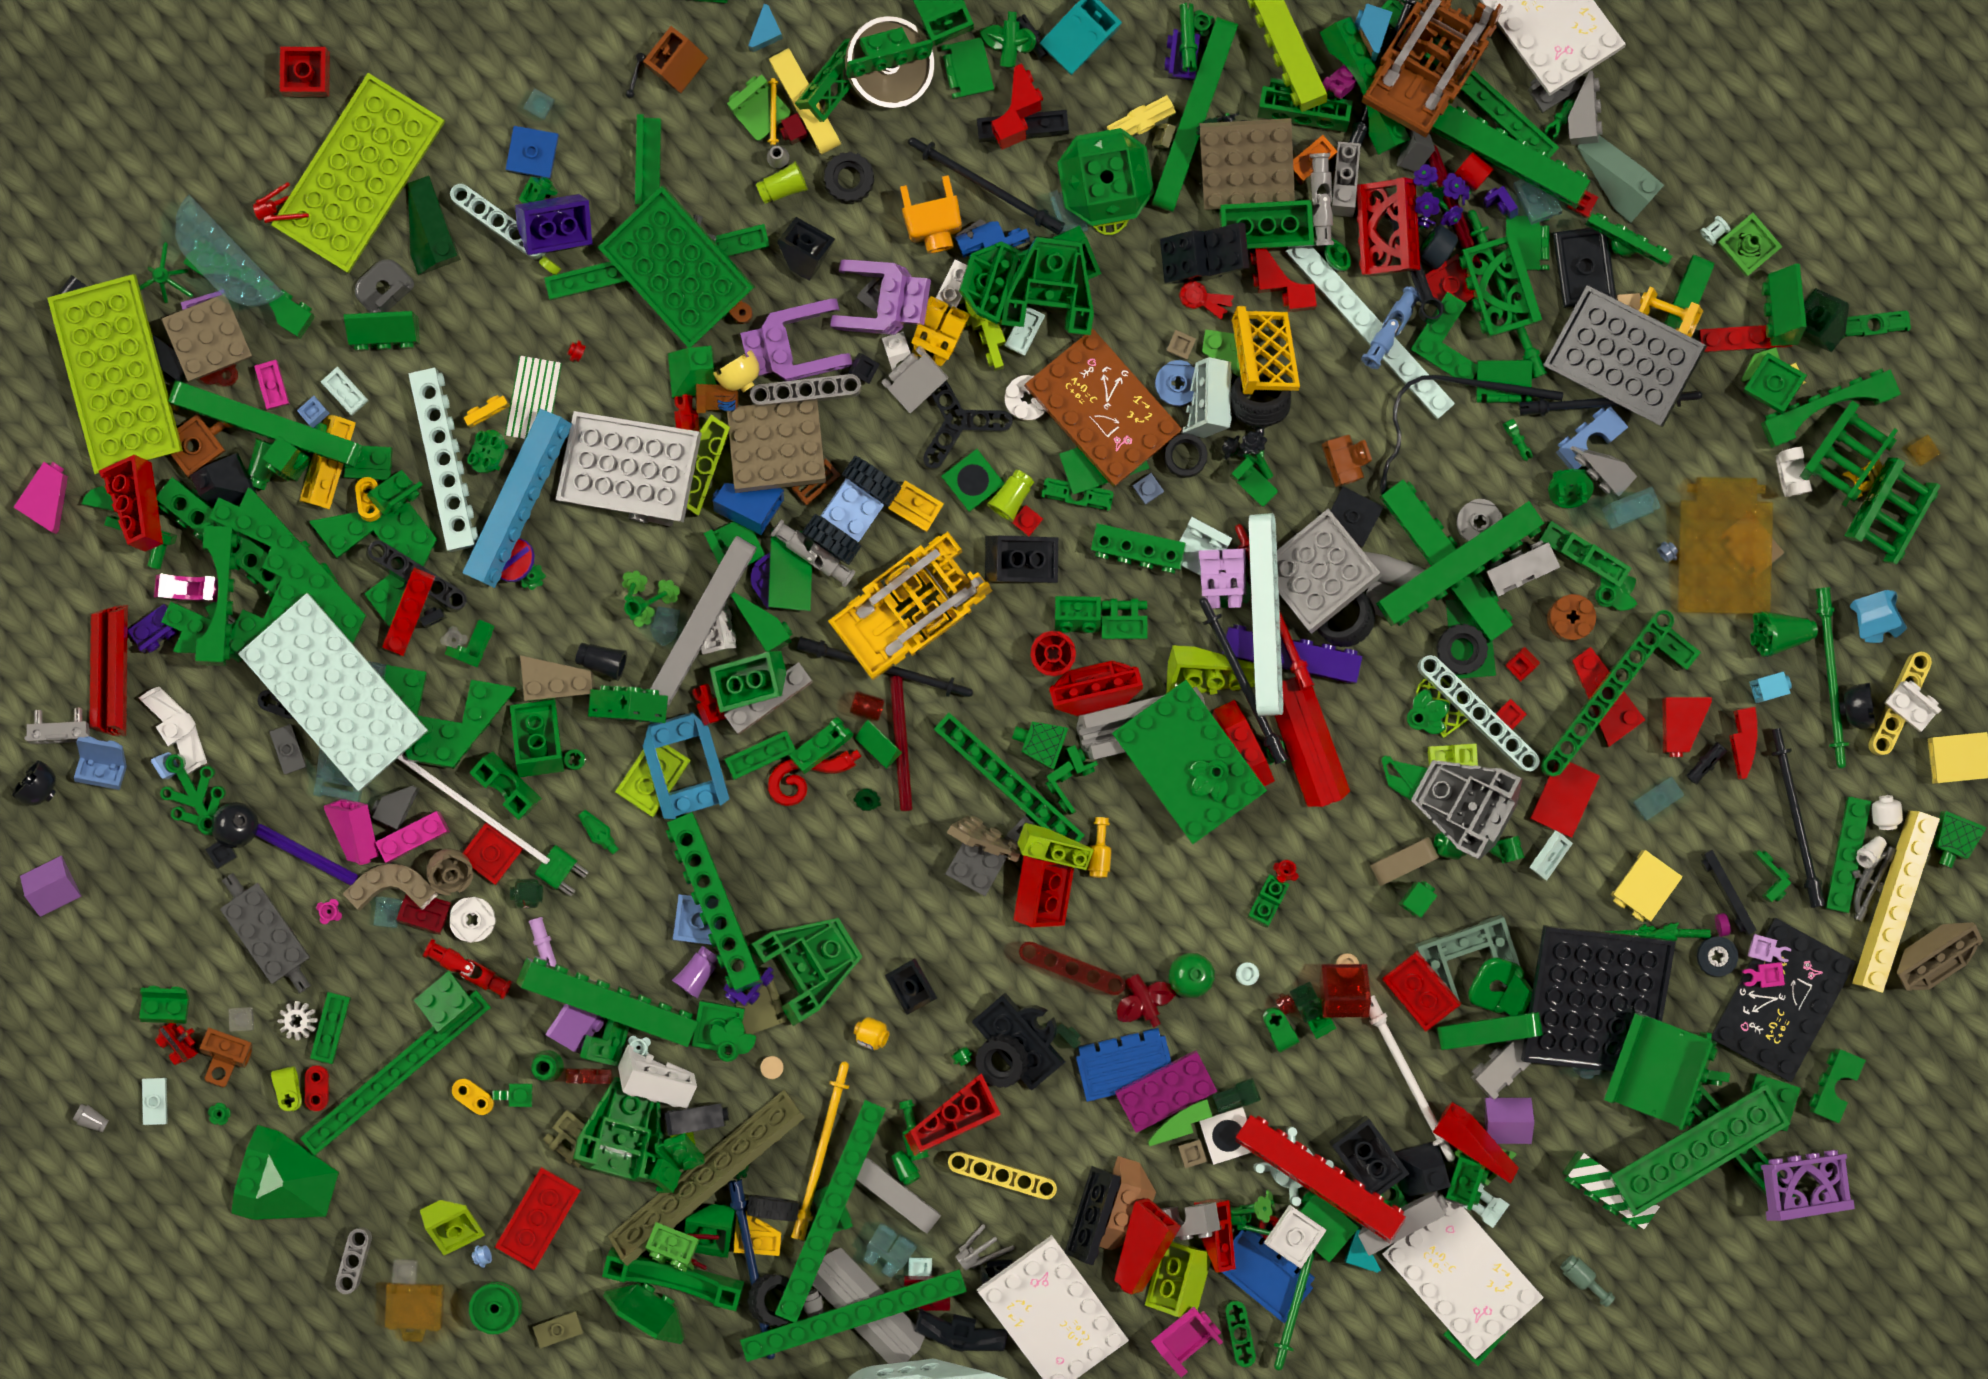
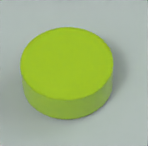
[539,255,561,275]

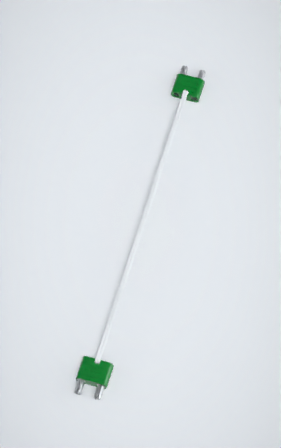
[228,615,588,896]

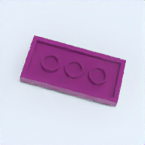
[1115,1050,1218,1133]

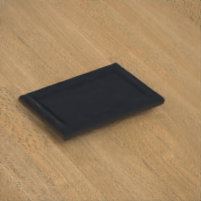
[1553,227,1617,308]

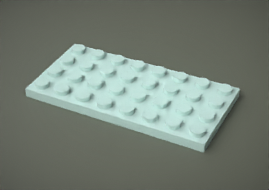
[238,593,429,791]

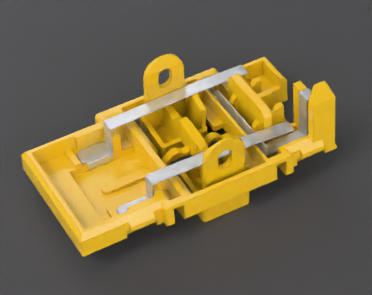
[828,531,992,680]

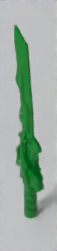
[1606,922,1711,941]

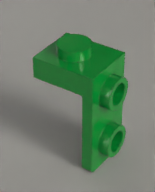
[1753,850,1791,902]

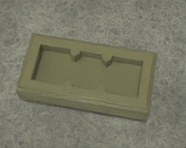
[533,1311,584,1348]

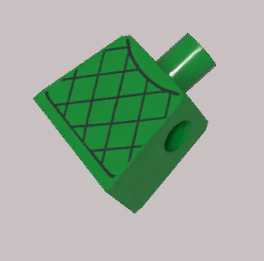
[1012,722,1069,770]
[1933,811,1987,869]

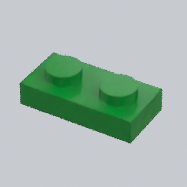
[1650,624,1701,670]

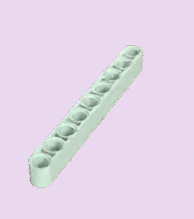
[1249,513,1283,716]

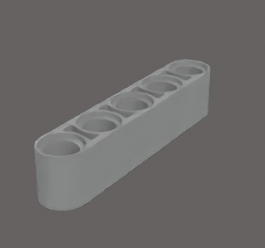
[750,374,862,406]
[857,1156,941,1234]

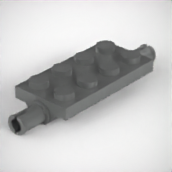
[220,873,311,994]

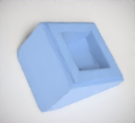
[151,752,179,780]

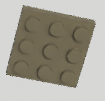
[162,293,252,383]

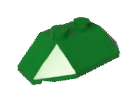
[959,241,1021,324]

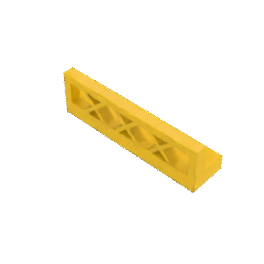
[299,415,356,509]

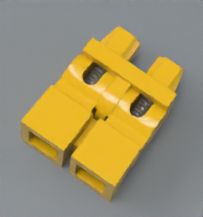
[911,296,971,366]

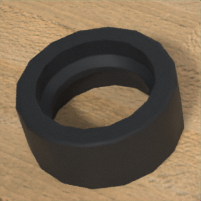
[1164,434,1208,478]

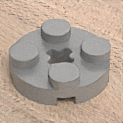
[1457,499,1503,542]

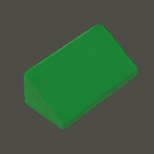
[855,720,902,769]

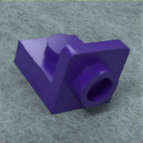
[1484,186,1518,220]

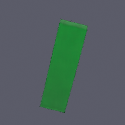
[1538,521,1632,587]

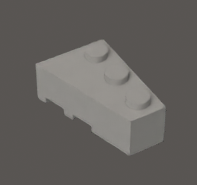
[1486,540,1560,597]
[1470,1039,1531,1100]

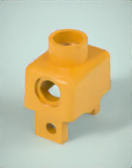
[900,175,962,254]

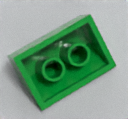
[1762,264,1806,346]
[344,311,420,351]
[710,651,787,713]

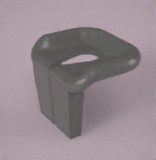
[355,259,414,313]

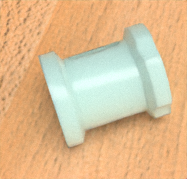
[1700,215,1731,245]

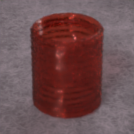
[850,691,885,722]

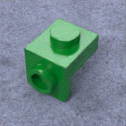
[1300,998,1337,1039]
[649,1159,682,1193]

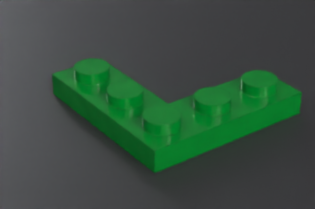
[1410,292,1477,386]

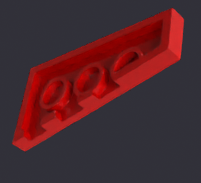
[1572,647,1645,747]

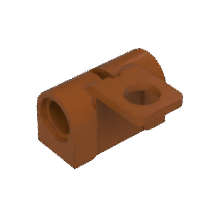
[1322,435,1372,487]
[200,1027,253,1088]

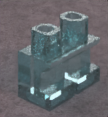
[863,1222,918,1278]

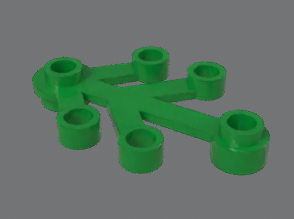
[160,754,226,835]

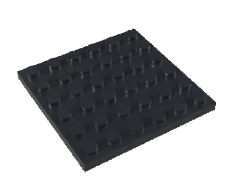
[1521,925,1676,1071]

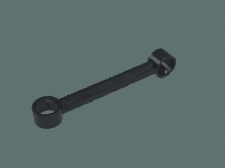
[1381,196,1444,323]

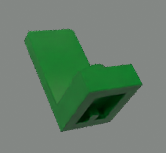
[1230,457,1278,507]
[445,620,494,668]
[1045,761,1076,814]

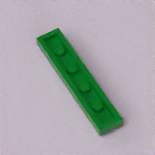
[1825,797,1871,913]

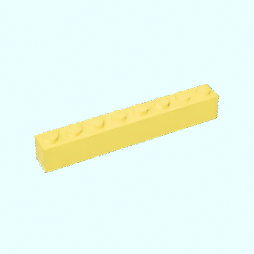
[1852,810,1939,993]

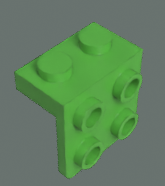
[727,74,791,141]

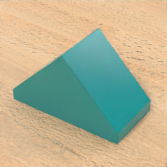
[1344,1228,1381,1272]

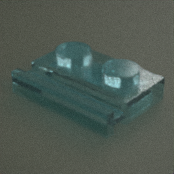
[1513,180,1563,225]

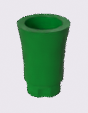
[247,438,273,490]
[531,1050,564,1082]

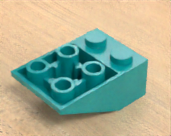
[1039,0,1122,75]

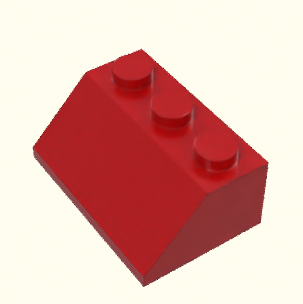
[1013,856,1074,928]

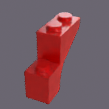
[991,63,1043,150]
[1250,248,1317,312]

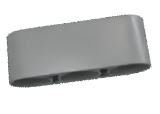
[336,1227,372,1294]

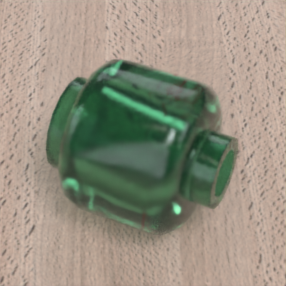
[510,879,543,908]

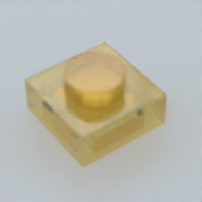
[1908,435,1940,466]

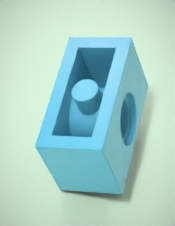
[1749,672,1792,703]

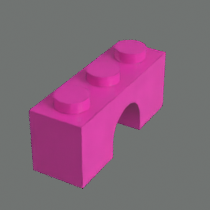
[375,811,450,863]

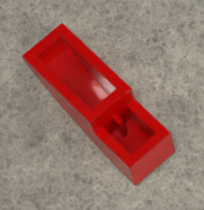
[1729,707,1757,780]

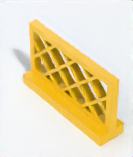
[1232,306,1300,394]

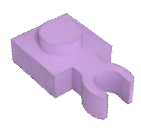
[1748,934,1791,962]

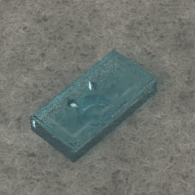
[1633,776,1684,821]

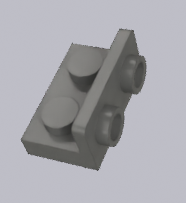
[1528,78,1581,113]

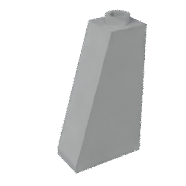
[1358,1191,1448,1256]

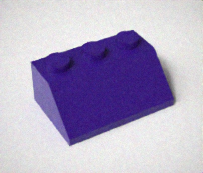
[515,194,593,255]

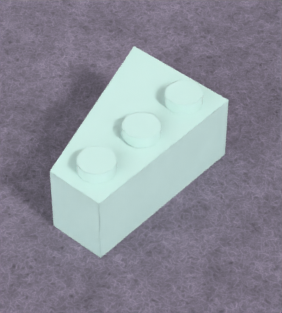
[1182,357,1232,438]

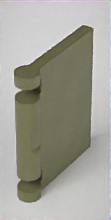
[736,971,788,1034]

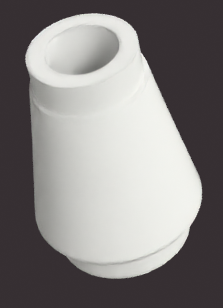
[1856,836,1887,868]

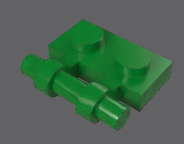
[1102,598,1147,639]

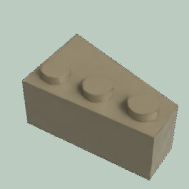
[520,656,595,702]

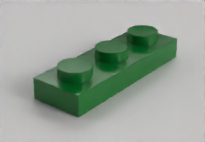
[725,730,796,780]
[310,992,351,1064]

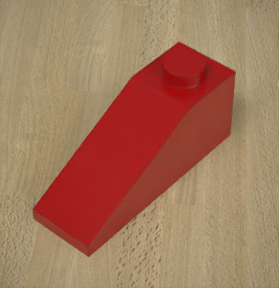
[1194,1199,1236,1273]

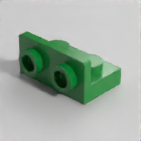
[367,470,423,516]
[1055,596,1101,633]
[139,986,190,1024]

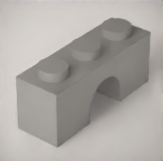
[1160,1202,1221,1240]

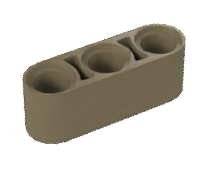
[1370,837,1439,886]

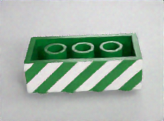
[1562,1150,1660,1230]

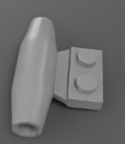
[1363,551,1425,618]

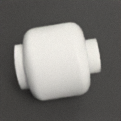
[1872,795,1903,830]

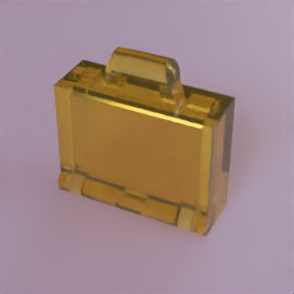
[385,1282,444,1342]

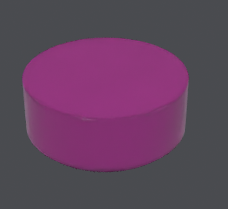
[1715,913,1731,937]

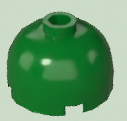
[1168,953,1215,998]

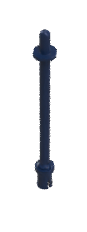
[727,1179,775,1360]

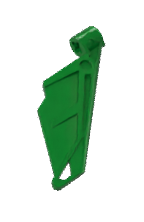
[1382,755,1525,864]

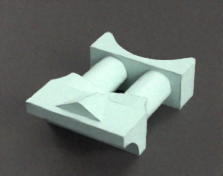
[1460,1184,1509,1228]

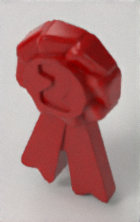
[1179,281,1234,319]

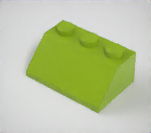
[1145,1241,1211,1317]

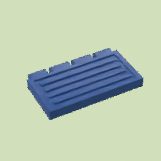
[1076,1028,1171,1102]
[1222,1225,1315,1324]

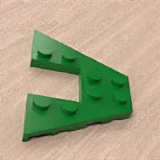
[310,503,438,627]
[381,664,517,769]

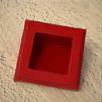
[1505,647,1540,682]

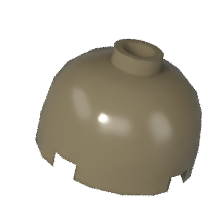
[427,848,473,896]

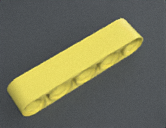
[769,48,841,155]
[1868,652,1932,756]
[948,1151,1057,1199]

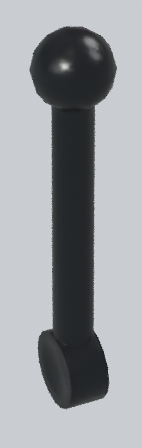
[626,53,645,98]

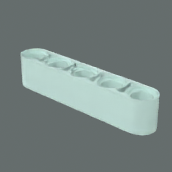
[450,184,546,260]

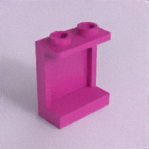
[1151,1307,1223,1378]

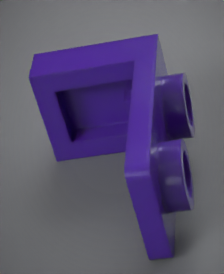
[723,967,775,1006]

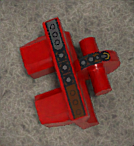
[155,1023,198,1065]

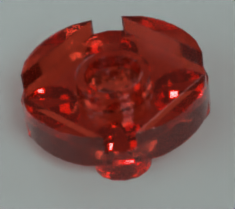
[565,1068,612,1084]

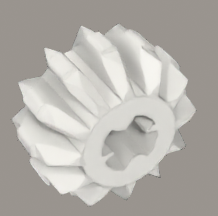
[278,1001,318,1040]

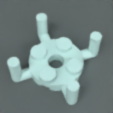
[1254,1126,1334,1206]

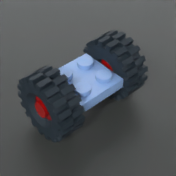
[802,456,902,565]

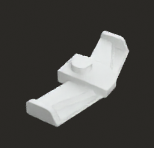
[139,687,207,775]

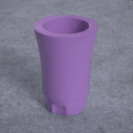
[672,946,718,999]

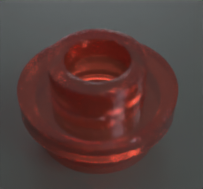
[1275,993,1296,1015]

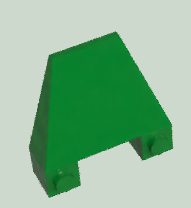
[999,237,1094,335]
[748,918,862,1026]

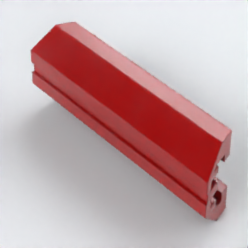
[89,605,128,736]
[1274,677,1350,807]

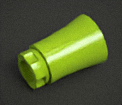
[756,161,808,204]
[987,469,1034,522]

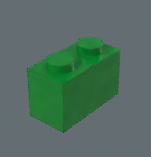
[1398,881,1437,918]

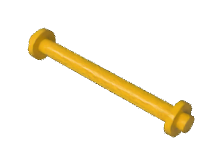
[768,78,779,145]

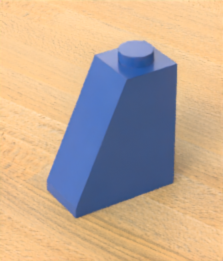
[712,483,784,535]

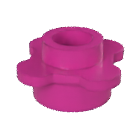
[316,899,342,924]

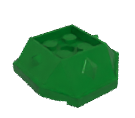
[1057,128,1154,226]

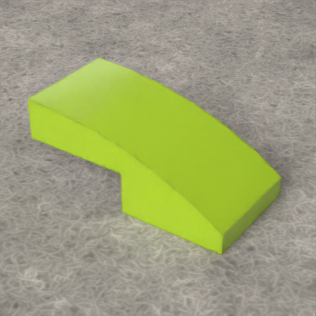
[1428,744,1478,766]

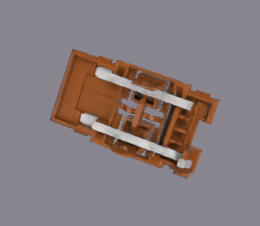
[1362,0,1503,138]

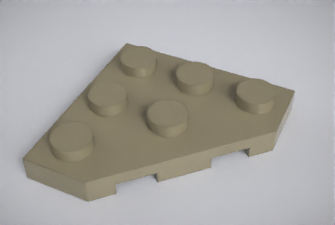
[947,816,1023,862]

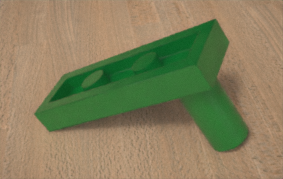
[104,515,177,569]

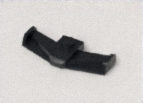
[915,1308,1009,1352]

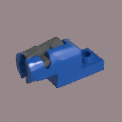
[955,219,1030,257]

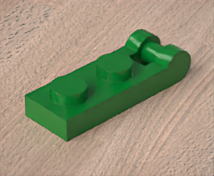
[789,717,853,774]

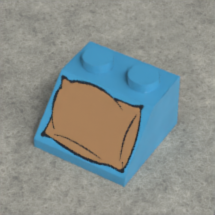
[1355,4,1392,64]

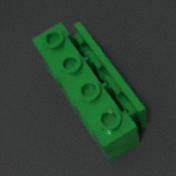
[1257,78,1352,132]

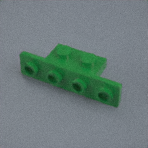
[846,27,933,78]

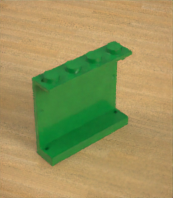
[1604,1013,1718,1130]

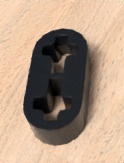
[257,690,294,719]

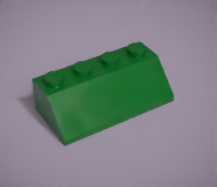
[1219,200,1314,249]

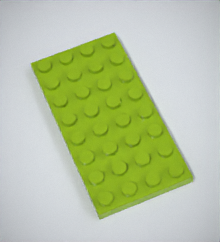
[271,73,446,274]
[47,274,183,474]

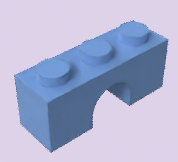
[1556,406,1628,469]

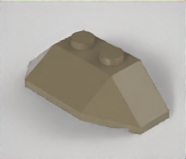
[1897,922,1983,991]

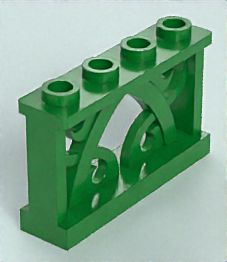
[1458,233,1542,338]

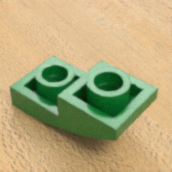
[1247,874,1290,928]

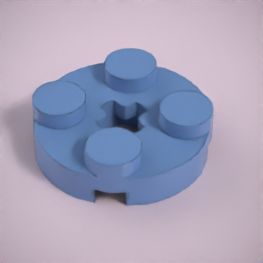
[1155,360,1195,406]

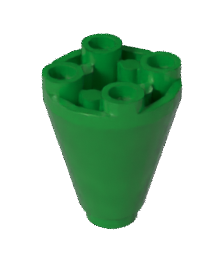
[1750,611,1818,657]

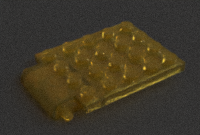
[1678,477,1773,613]

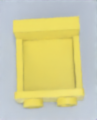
[1928,732,1988,784]
[1611,850,1682,922]

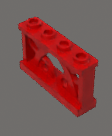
[1356,177,1420,276]

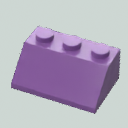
[545,979,604,1054]

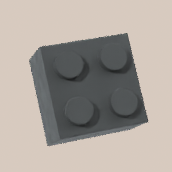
[946,843,1008,896]

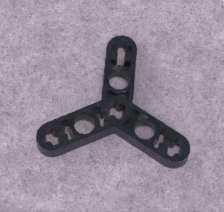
[923,380,1013,470]

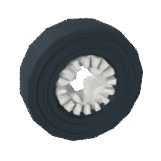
[1697,936,1738,977]

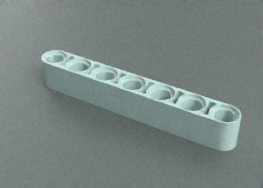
[1417,655,1540,772]

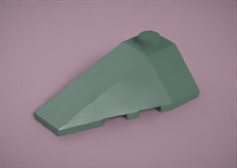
[1577,135,1664,223]

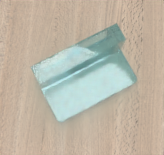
[1048,190,1088,234]

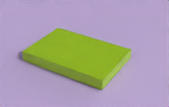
[615,745,691,817]

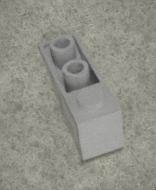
[1568,71,1603,145]
[1331,142,1361,217]
[1570,446,1637,496]

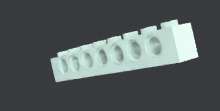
[408,368,479,552]

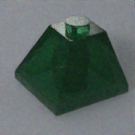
[1803,288,1849,353]

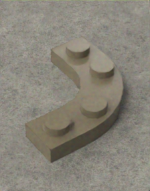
[343,864,439,911]

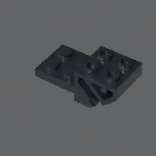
[1160,223,1249,284]

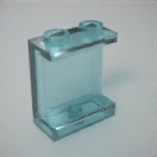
[1602,487,1660,530]

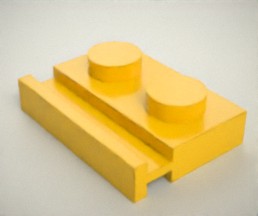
[888,480,944,532]

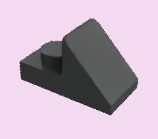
[857,277,883,312]

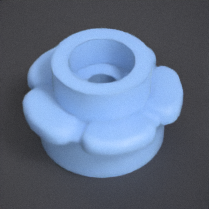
[472,1245,492,1268]

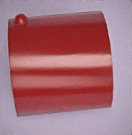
[1455,152,1494,192]

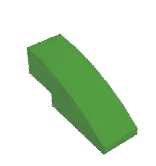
[1148,1098,1213,1146]

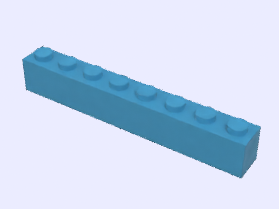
[462,408,572,588]

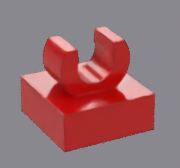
[1567,191,1599,218]

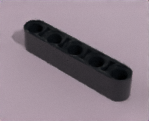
[366,540,467,612]

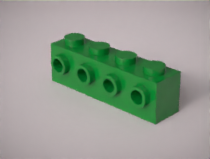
[1091,523,1187,574]

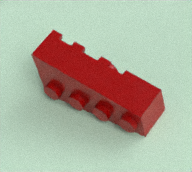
[99,455,163,552]
[905,1073,1001,1156]

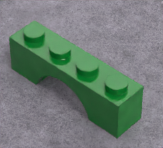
[262,436,312,481]

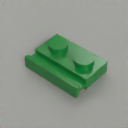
[344,446,393,481]
[654,1133,705,1171]

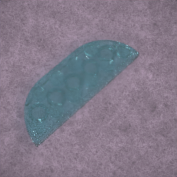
[175,195,284,306]

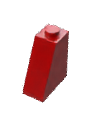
[1662,697,1712,757]

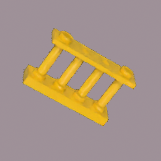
[1639,287,1703,337]

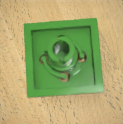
[1717,213,1782,277]

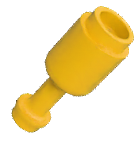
[1087,817,1111,878]

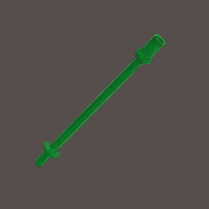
[1467,210,1547,379]
[1816,587,1849,769]
[1274,1250,1315,1371]

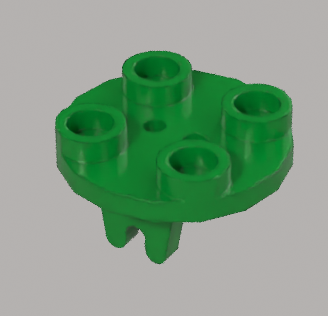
[467,430,509,474]
[1548,469,1594,509]

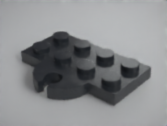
[971,992,1066,1091]

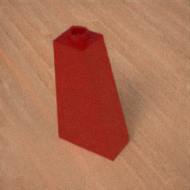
[1114,1198,1181,1295]

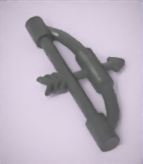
[1852,847,1897,922]

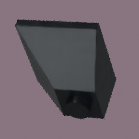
[777,217,835,281]
[190,453,256,506]
[1394,1141,1451,1197]

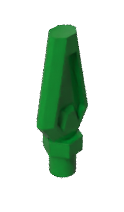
[578,810,620,855]

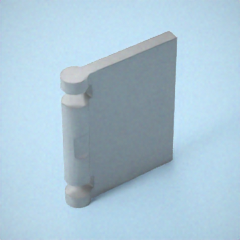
[882,346,949,413]

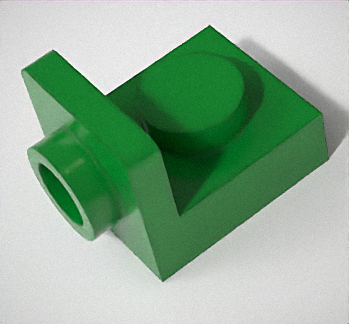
[519,177,558,203]
[1066,745,1098,776]

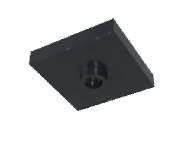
[1330,486,1383,547]

